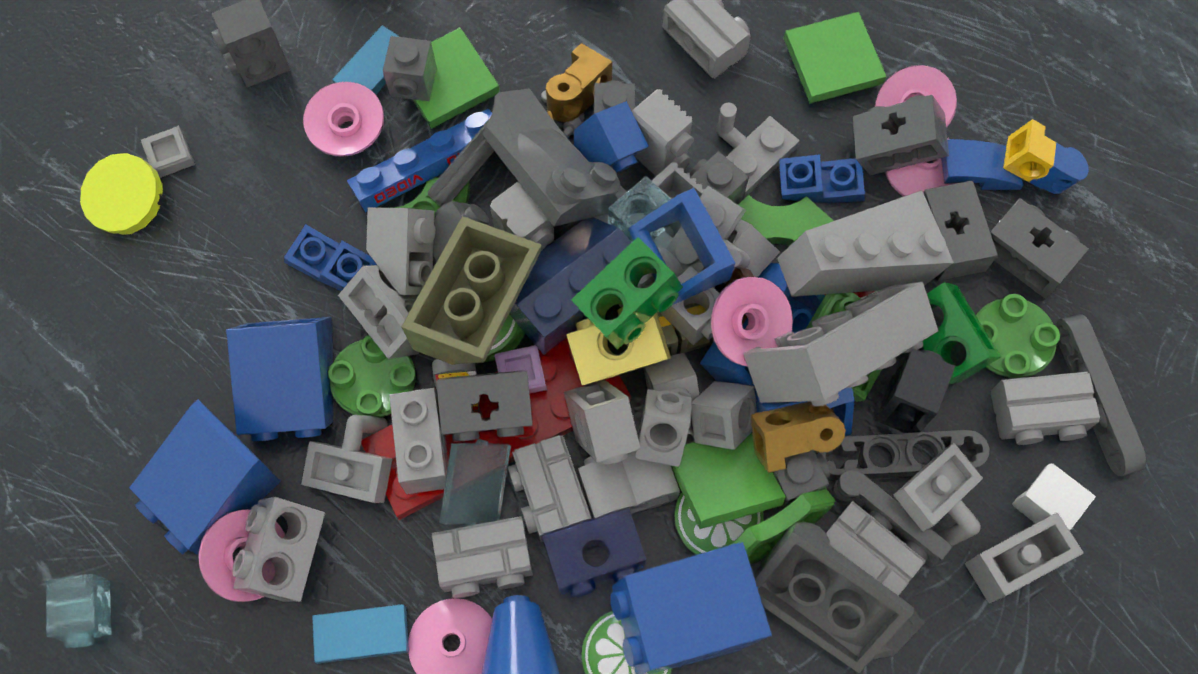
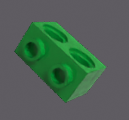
[571,237,683,349]
[923,282,1001,384]

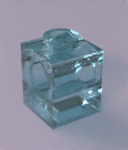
[608,176,674,242]
[46,574,111,648]

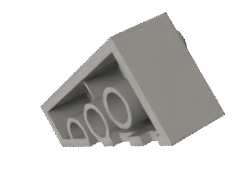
[777,190,954,297]
[743,282,938,406]

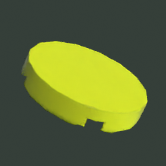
[80,153,163,235]

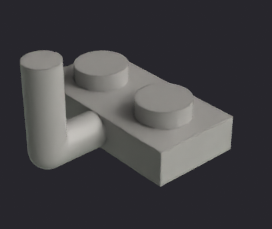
[717,103,800,199]
[666,186,750,273]
[301,415,392,503]
[894,443,983,546]

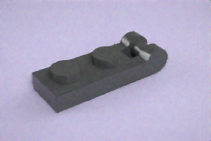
[832,469,953,568]

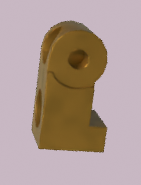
[546,43,612,122]
[751,401,845,473]

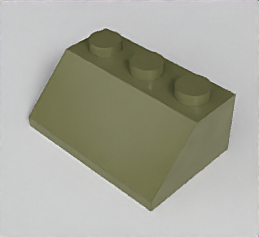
[401,216,543,365]

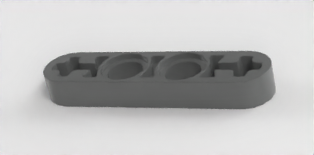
[1056,314,1146,476]
[817,430,989,480]

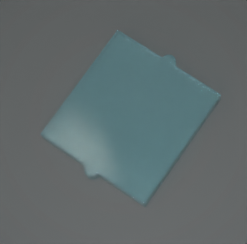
[440,439,511,526]

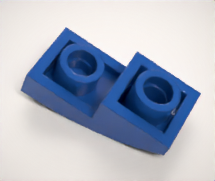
[941,139,1023,190]
[779,155,865,203]
[284,224,377,291]

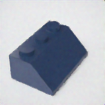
[509,217,632,355]

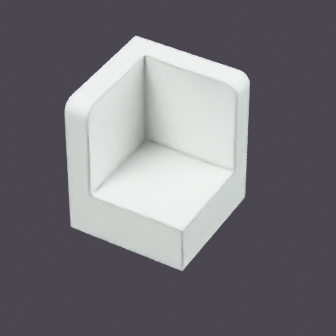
[1012,463,1096,531]

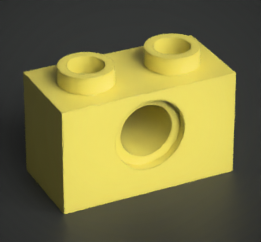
[566,308,671,386]

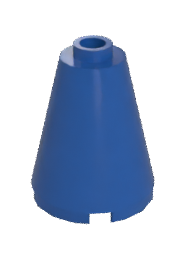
[482,595,560,674]

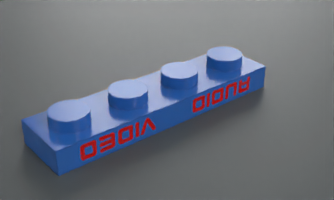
[347,108,492,213]

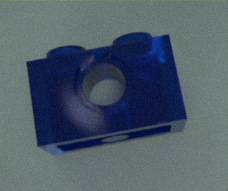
[542,508,647,598]

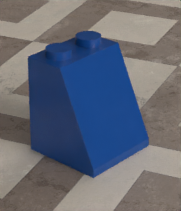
[226,317,333,441]
[130,400,281,555]
[610,542,772,674]

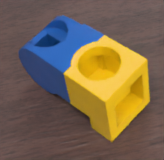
[1003,119,1089,194]

